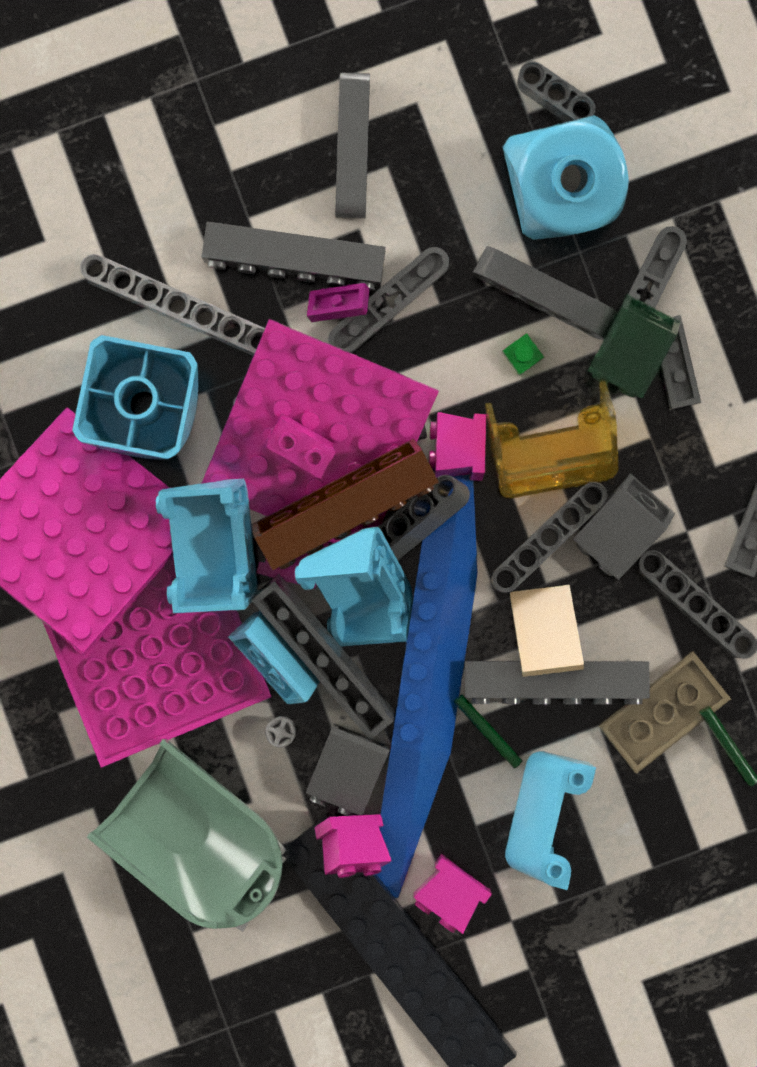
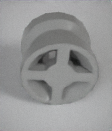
[265,716,297,748]

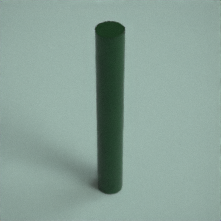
[454,694,523,769]
[699,706,757,786]

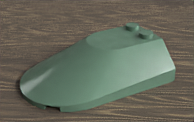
[87,739,282,929]

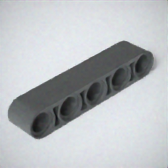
[335,73,370,219]
[473,246,617,340]
[378,475,470,560]
[491,482,607,593]
[635,550,757,659]

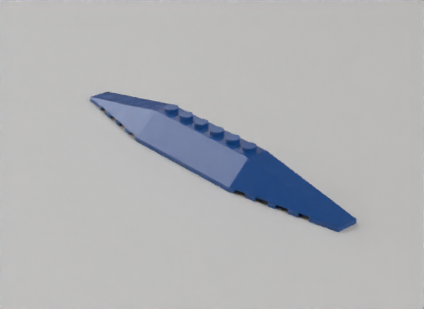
[376,469,478,898]

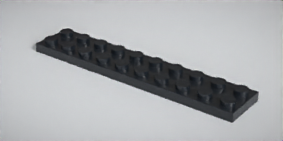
[282,813,517,1067]

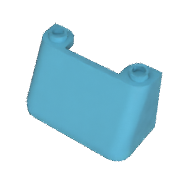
[156,479,258,613]
[295,527,413,646]
[505,751,596,890]

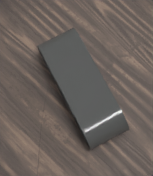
[517,61,595,122]

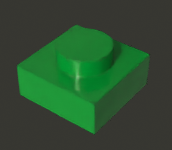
[502,333,544,376]

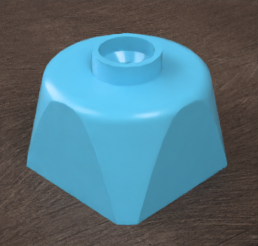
[503,115,629,240]
[72,335,198,460]

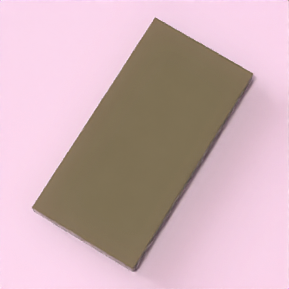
[598,651,731,774]

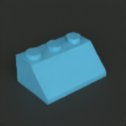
[228,611,320,704]

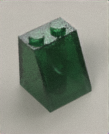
[588,294,680,398]

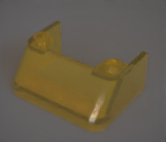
[485,381,618,498]

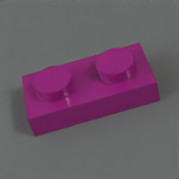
[307,283,370,323]

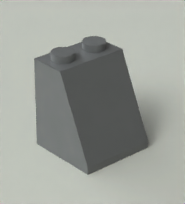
[573,473,675,580]
[306,723,390,816]

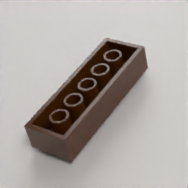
[252,438,439,570]

